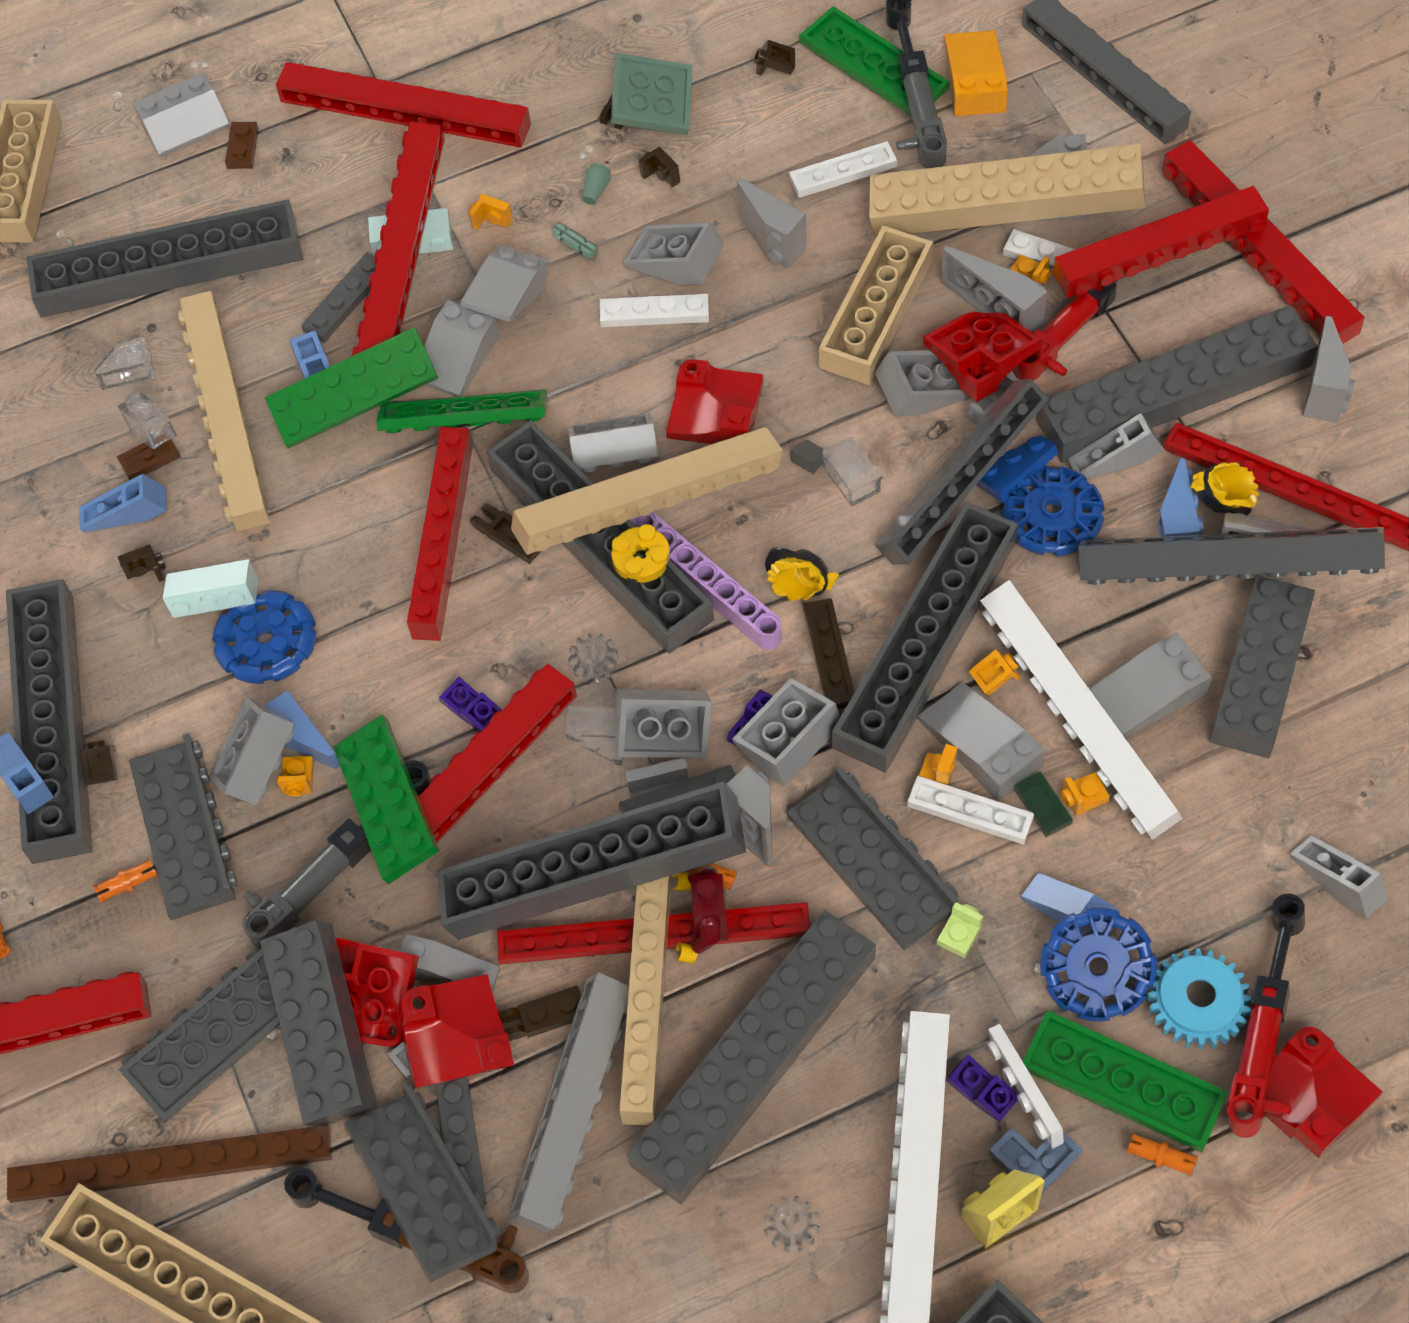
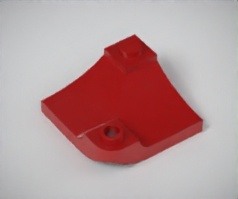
[923,312,1042,402]
[666,359,764,444]
[336,937,419,1047]
[398,974,514,1089]
[1264,1027,1383,1158]

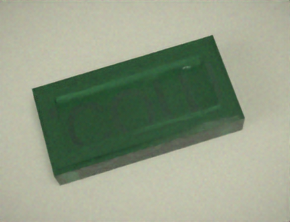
[1014,771,1073,837]

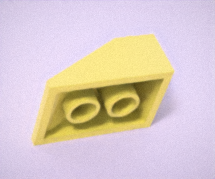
[961,1169,1045,1249]

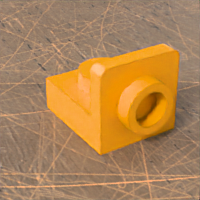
[469,193,513,230]
[1010,254,1052,285]
[969,649,1021,696]
[919,744,958,785]
[277,756,315,797]
[1060,772,1110,816]

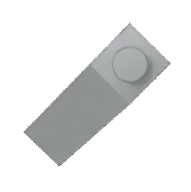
[1068,413,1165,479]
[1290,835,1388,919]
[400,934,500,993]

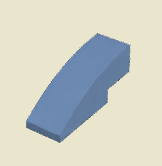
[289,330,330,379]

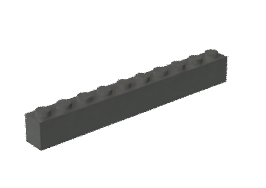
[1078,527,1385,585]

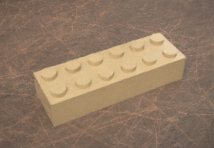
[0,100,62,243]
[818,226,933,386]

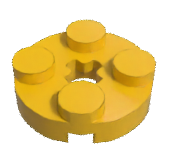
[611,524,670,583]

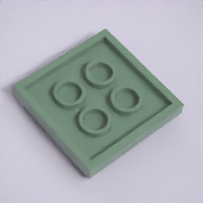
[610,53,692,135]

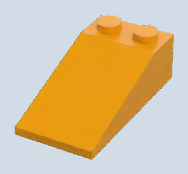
[944,30,1008,116]

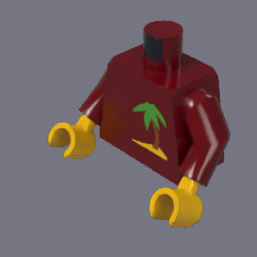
[672,865,729,964]

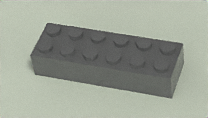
[1210,575,1315,759]
[260,920,377,1126]

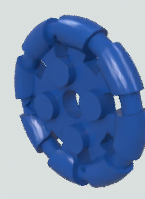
[1000,466,1105,556]
[212,590,317,684]
[1040,907,1157,1022]

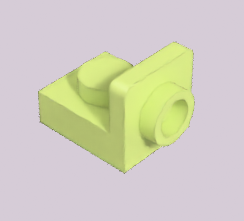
[937,903,983,958]

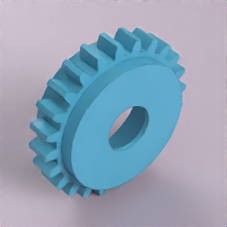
[1147,948,1252,1050]

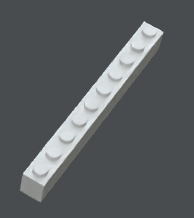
[980,580,1183,840]

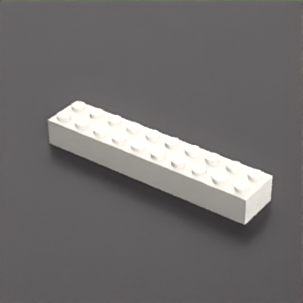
[880,1011,950,1323]

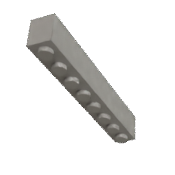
[508,972,629,1233]

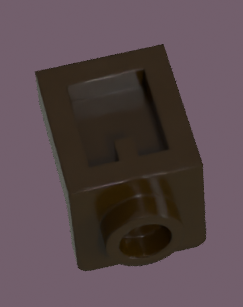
[754,39,795,75]
[639,146,680,187]
[117,544,166,582]
[79,740,118,786]

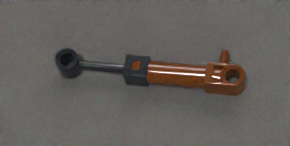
[284,1167,529,1293]

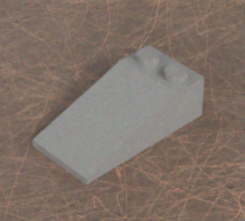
[941,246,1047,333]
[1089,632,1212,738]
[917,682,1045,801]

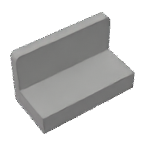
[625,758,689,798]

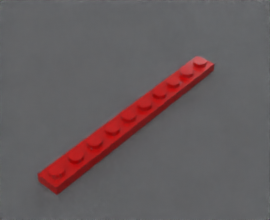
[1163,422,1409,551]
[497,902,810,965]

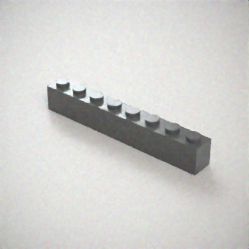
[1022,0,1191,144]
[874,379,1049,565]

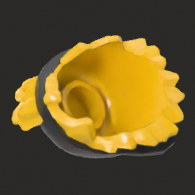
[1190,462,1260,516]
[765,547,839,601]

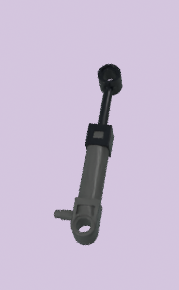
[886,0,947,168]
[243,760,431,948]

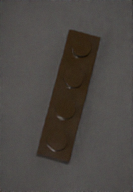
[803,598,855,709]

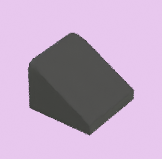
[790,440,830,474]

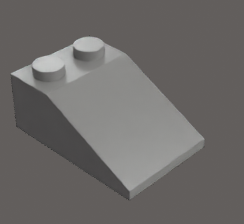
[737,178,807,269]
[624,223,724,285]
[460,246,548,322]
[424,300,499,397]
[1303,316,1355,423]
[874,350,971,417]

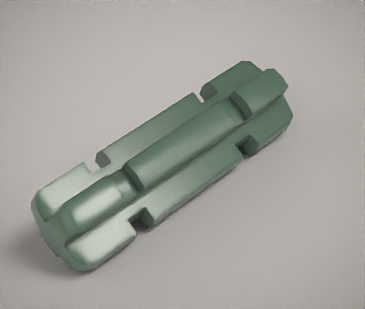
[552,222,598,259]

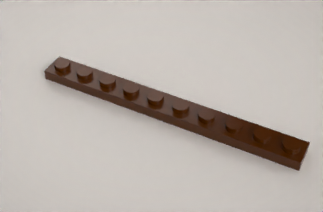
[7,1125,332,1203]

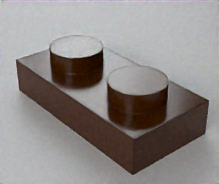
[225,122,259,169]
[117,431,181,480]

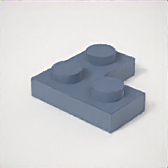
[989,1127,1083,1196]

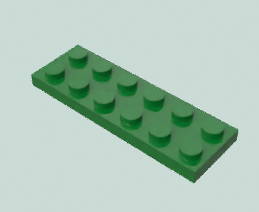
[799,6,950,116]
[264,327,439,449]
[376,389,548,433]
[333,714,439,884]
[1022,1010,1228,1153]

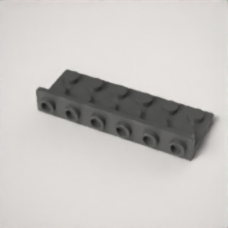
[129,733,238,920]
[787,767,958,950]
[118,946,280,1123]
[345,1084,500,1282]

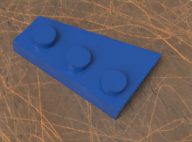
[976,435,1058,503]

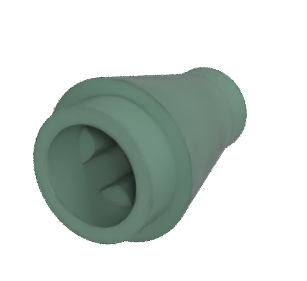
[581,163,611,205]

